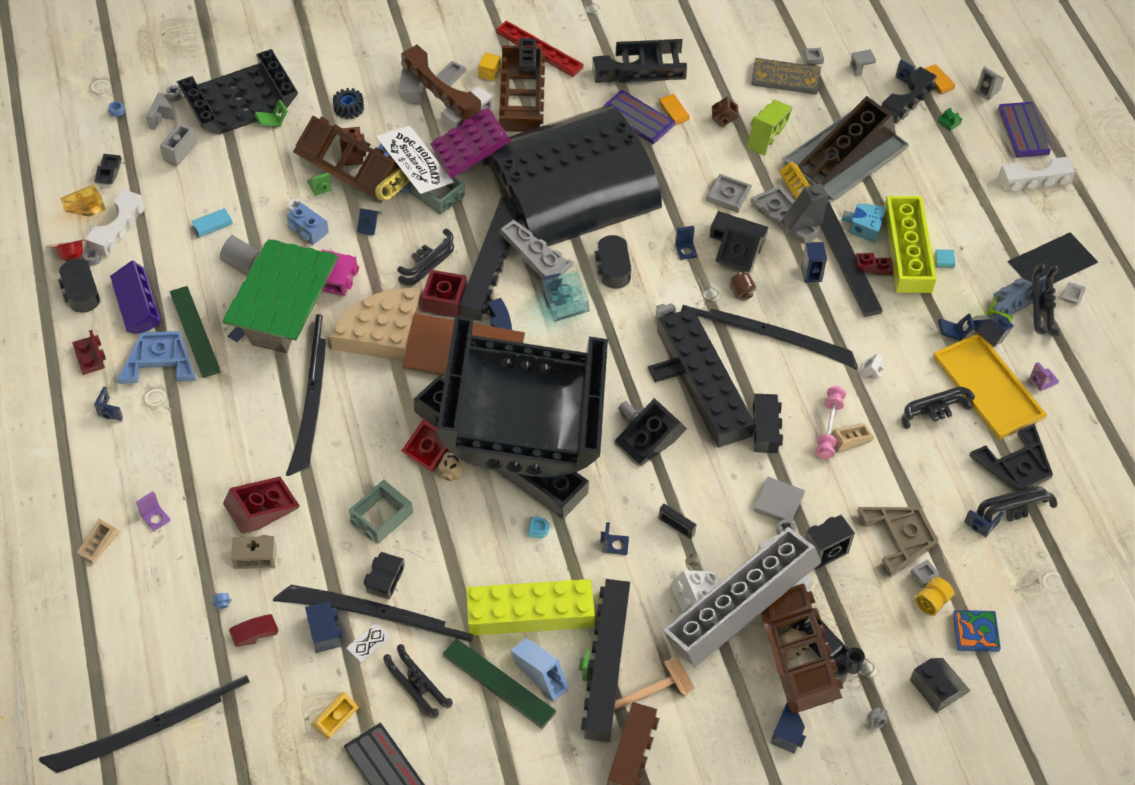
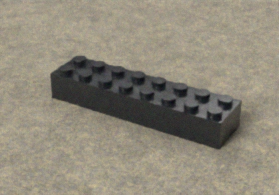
[657,308,755,448]

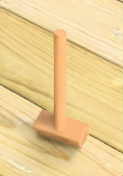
[614,656,695,711]

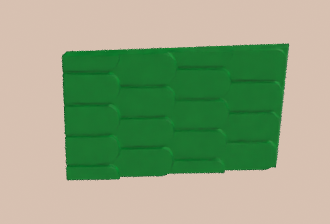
[222,239,339,353]

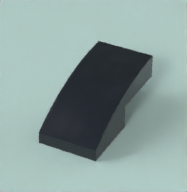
[94,153,122,184]

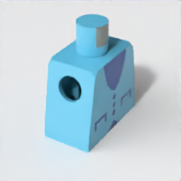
[841,204,886,243]

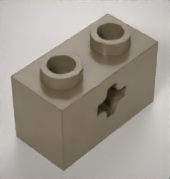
[231,535,276,569]

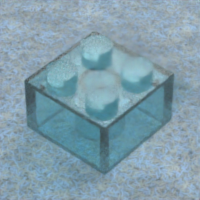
[542,270,590,322]

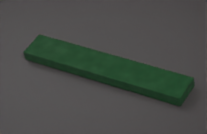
[170,286,221,378]
[443,638,556,729]

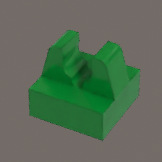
[937,108,962,131]

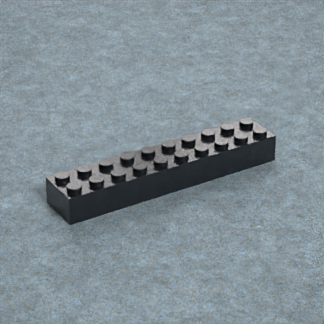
[413,375,589,519]

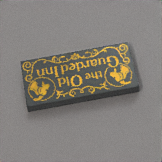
[751,58,821,94]

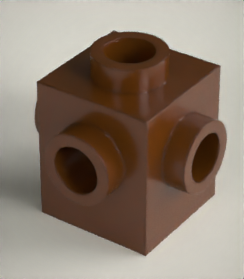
[711,96,739,127]

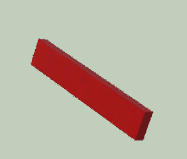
[496,20,584,77]

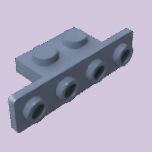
[993,275,1046,318]

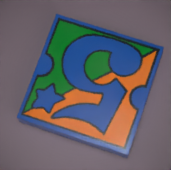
[953,610,1001,652]

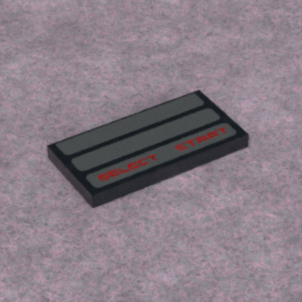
[344,722,425,785]

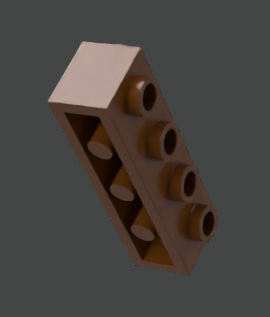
[607,702,660,785]

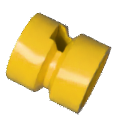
[915,577,954,616]

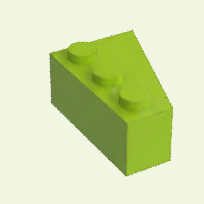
[746,99,793,155]

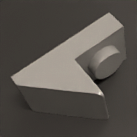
[146,92,174,130]

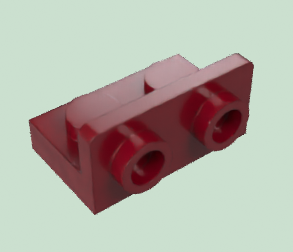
[72,329,106,375]

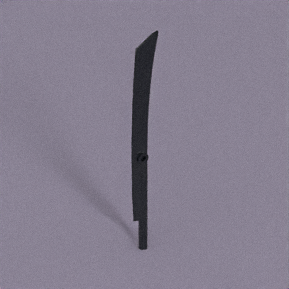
[681,305,858,370]
[286,314,326,476]
[273,584,474,642]
[39,675,250,773]

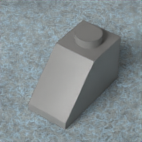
[976,66,1004,100]

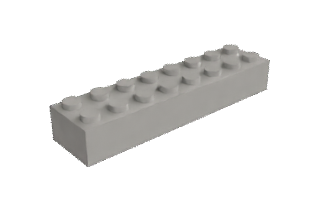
[663,527,821,667]

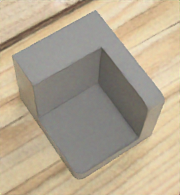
[850,49,876,76]

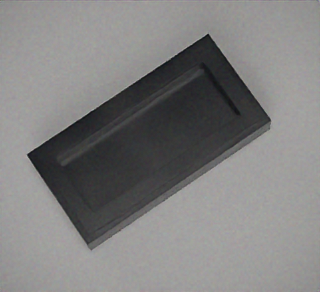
[648,359,680,383]
[658,503,697,539]

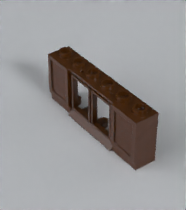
[499,45,545,132]
[293,116,399,203]
[761,583,844,714]

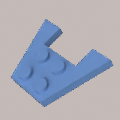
[117,331,196,384]

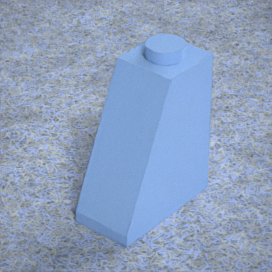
[511,637,569,702]

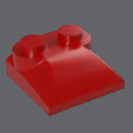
[401,419,450,472]

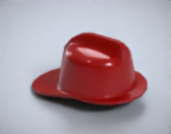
[46,239,85,261]

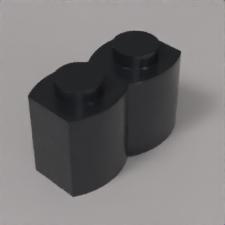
[364,552,405,600]

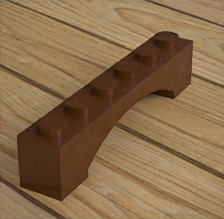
[401,44,481,121]

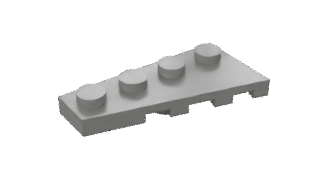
[750,185,820,243]
[499,220,575,279]

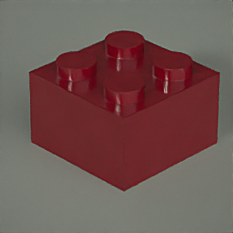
[421,269,467,317]

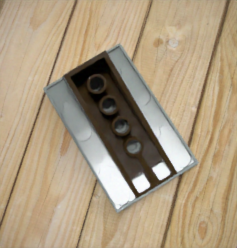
[782,96,909,201]

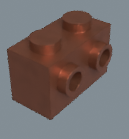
[340,127,366,166]

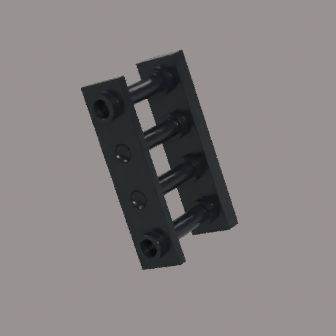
[615,39,687,83]

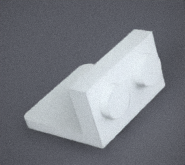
[670,570,719,613]

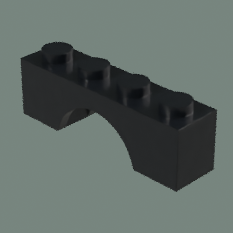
[592,51,657,83]
[882,66,937,124]

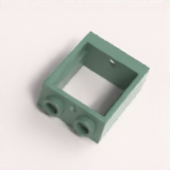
[410,168,465,214]
[349,479,413,544]

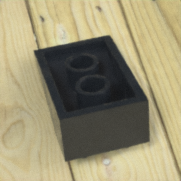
[615,398,687,466]

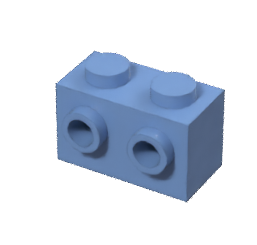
[286,203,329,245]

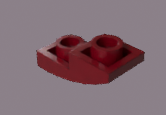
[856,253,894,275]
[229,614,279,647]

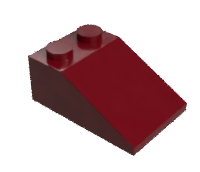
[223,476,300,534]

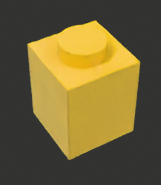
[478,52,501,81]

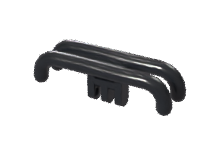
[397,228,454,285]
[1032,264,1061,337]
[901,387,975,429]
[976,486,1058,523]
[383,644,453,719]

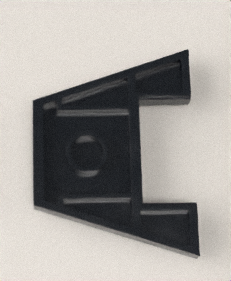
[969,423,1053,491]

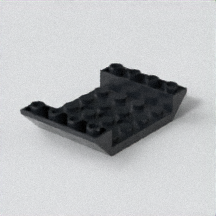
[177,49,298,134]

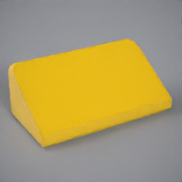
[311,692,359,739]

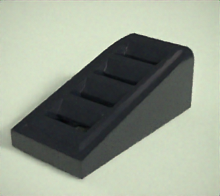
[519,38,536,74]

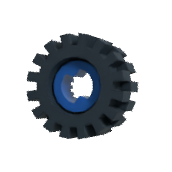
[333,88,364,119]

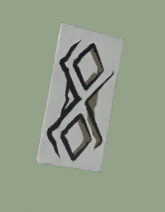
[346,622,391,663]

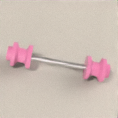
[815,386,846,459]

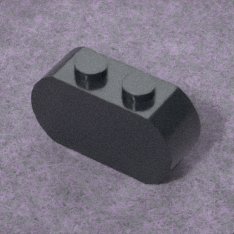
[594,235,632,289]
[58,259,101,313]

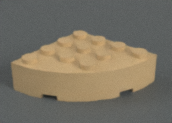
[330,288,422,361]

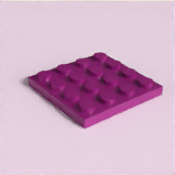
[430,107,511,179]

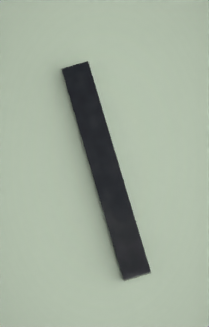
[820,202,883,317]

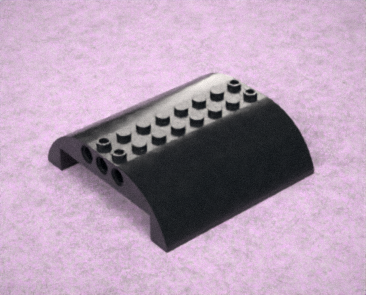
[481,105,662,246]
[437,316,608,477]

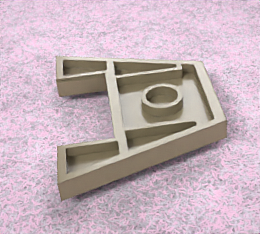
[857,507,938,578]

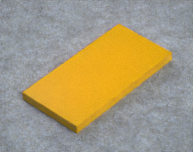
[933,333,1047,440]

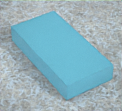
[192,208,233,237]

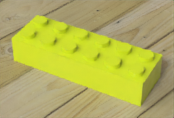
[884,196,937,293]
[466,579,595,636]

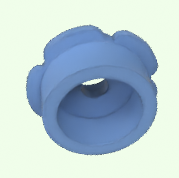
[108,101,125,117]
[211,593,232,609]

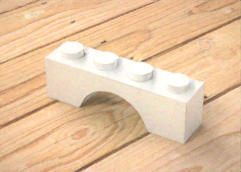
[998,157,1075,192]
[85,189,145,257]

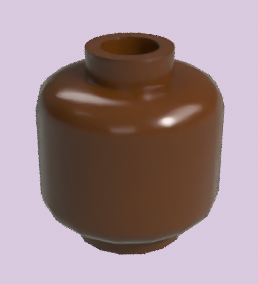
[729,272,756,300]

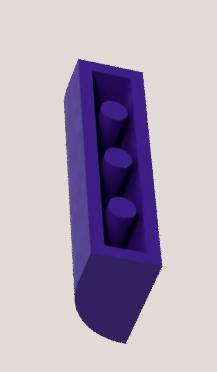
[110,260,161,333]

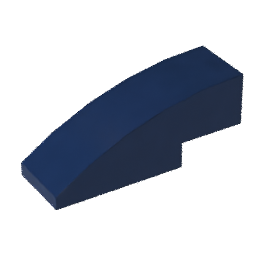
[488,297,512,330]

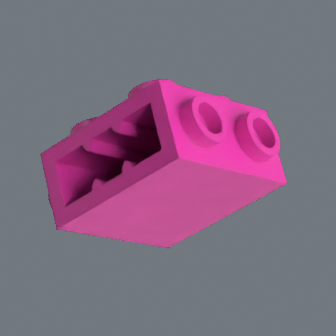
[321,249,359,296]

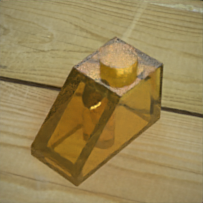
[60,184,106,217]

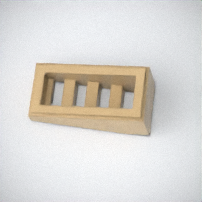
[831,423,874,452]
[76,519,120,564]

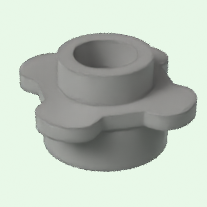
[867,708,888,730]

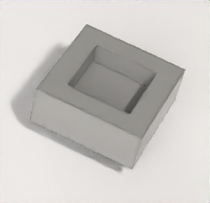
[804,47,824,65]
[910,559,940,588]

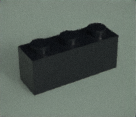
[709,211,769,254]
[753,393,783,453]

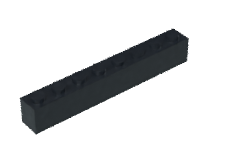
[459,197,522,321]
[581,579,630,742]

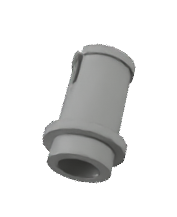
[618,401,640,423]

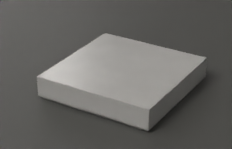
[706,174,752,213]
[754,477,805,522]

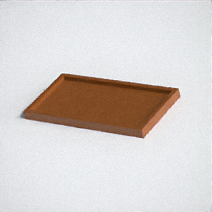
[402,313,525,376]

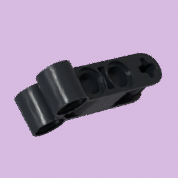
[791,618,865,684]

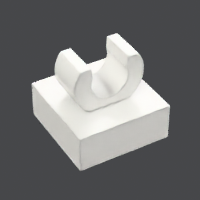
[1062,280,1087,303]
[860,353,885,379]

